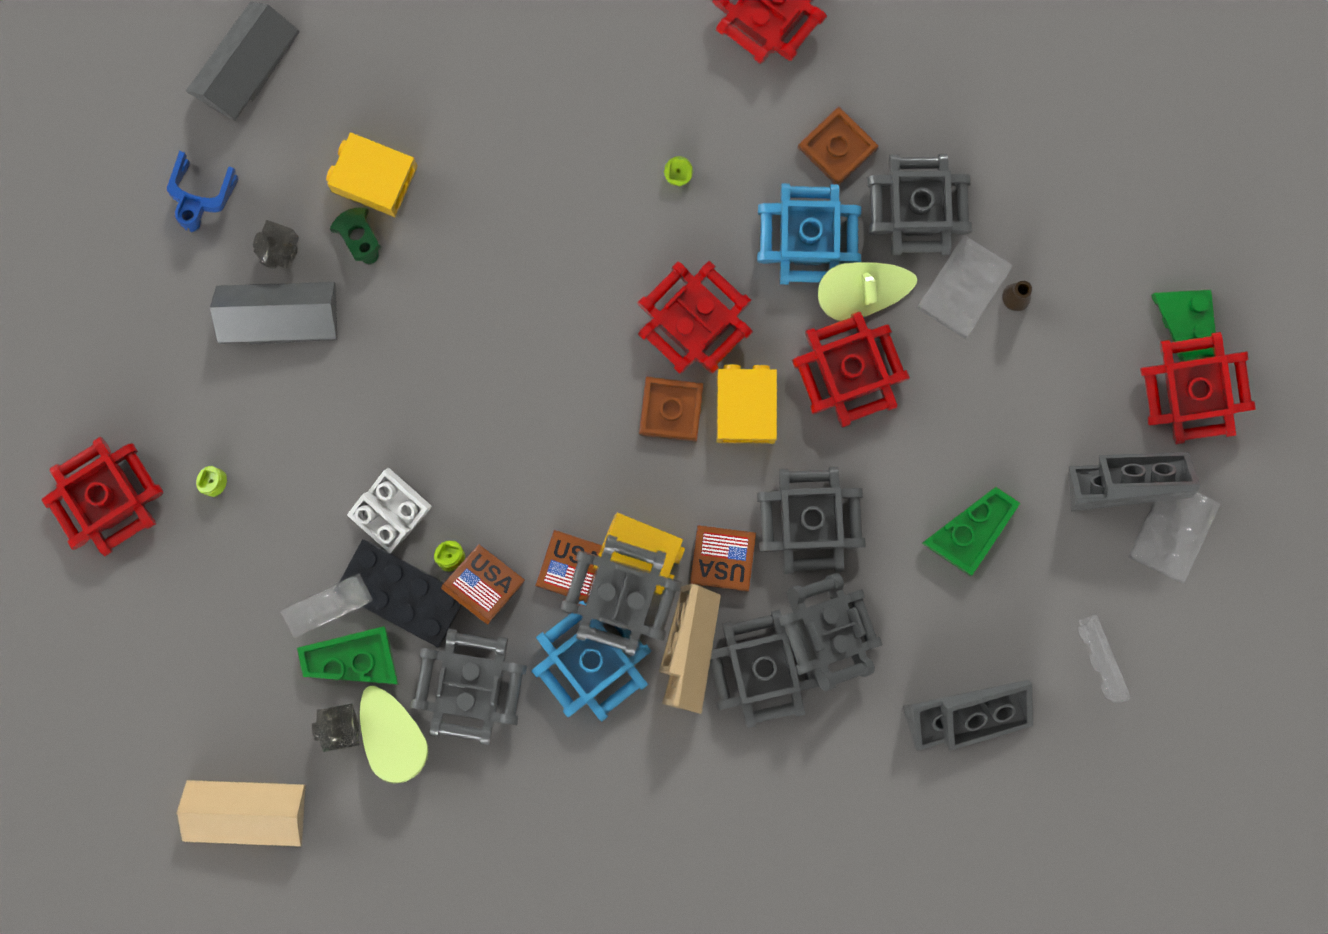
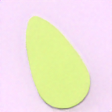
[818,262,917,321]
[360,686,428,783]

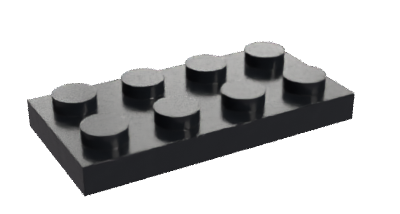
[334,539,462,648]

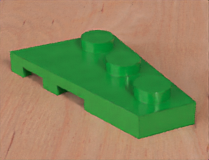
[1151,290,1216,362]
[922,487,1020,576]
[297,626,399,685]

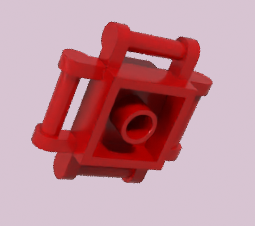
[712,0,827,64]
[637,261,753,374]
[792,311,910,428]
[1140,332,1256,445]
[42,437,164,557]

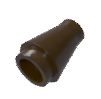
[1002,281,1032,311]

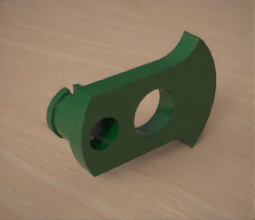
[330,207,381,264]

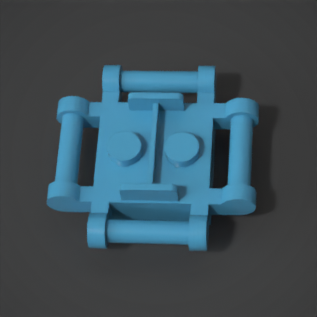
[757,183,861,285]
[531,601,652,722]

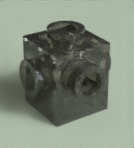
[253,220,299,269]
[312,703,359,752]

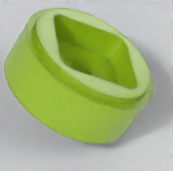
[664,156,693,186]
[196,466,227,497]
[434,540,465,572]

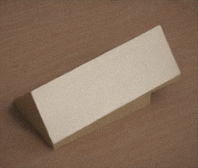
[659,584,721,714]
[177,780,305,846]

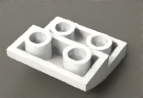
[347,468,432,553]

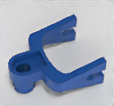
[167,151,239,232]

